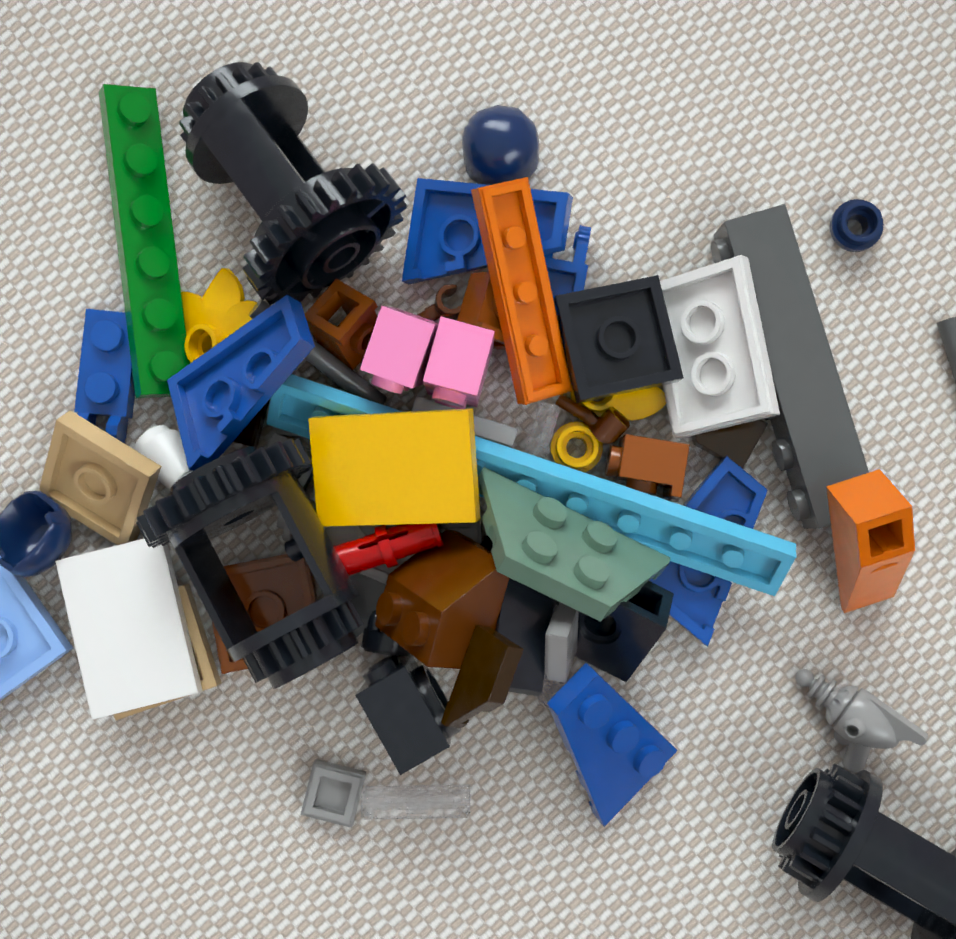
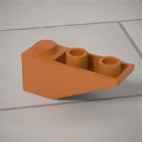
[826,469,915,613]

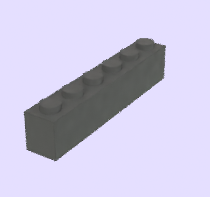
[711,204,869,529]

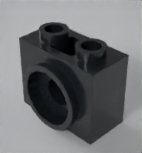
[553,581,674,682]
[355,655,461,775]

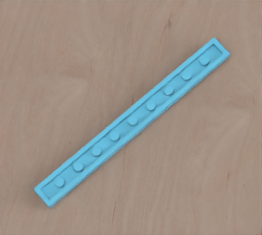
[266,374,796,596]

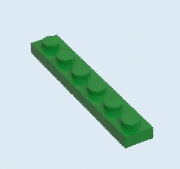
[98,84,190,399]

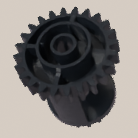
[179,62,407,305]
[136,438,364,689]
[772,764,956,939]

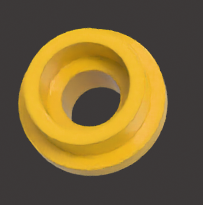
[550,421,603,472]

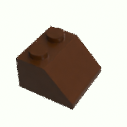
[375,530,509,669]

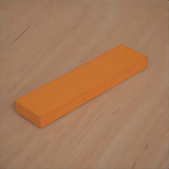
[471,177,572,405]

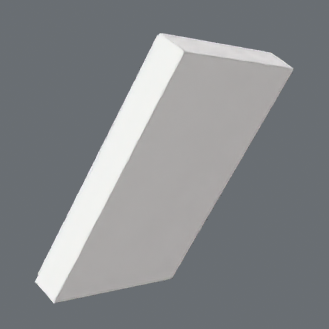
[660,255,780,439]
[55,539,202,720]

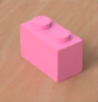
[360,305,439,394]
[423,317,495,409]

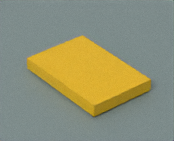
[308,408,481,526]

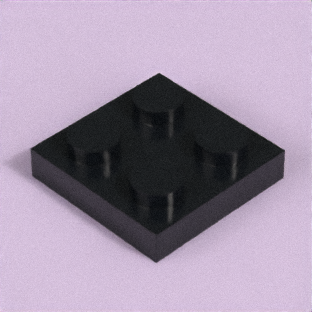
[553,275,684,404]

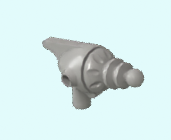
[795,669,928,773]

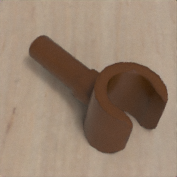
[417,284,462,321]
[555,394,630,444]

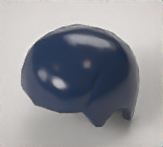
[462,105,539,185]
[0,491,72,577]

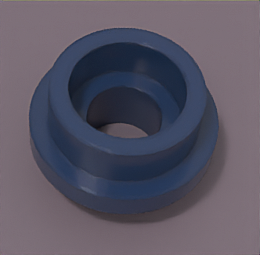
[830,199,884,252]

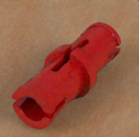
[333,524,444,576]

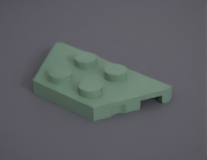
[478,467,670,622]

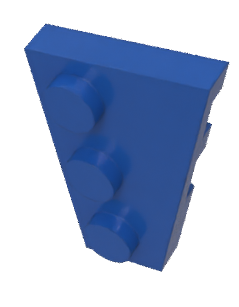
[402,178,573,285]
[167,295,315,471]
[649,456,768,647]
[547,663,678,827]

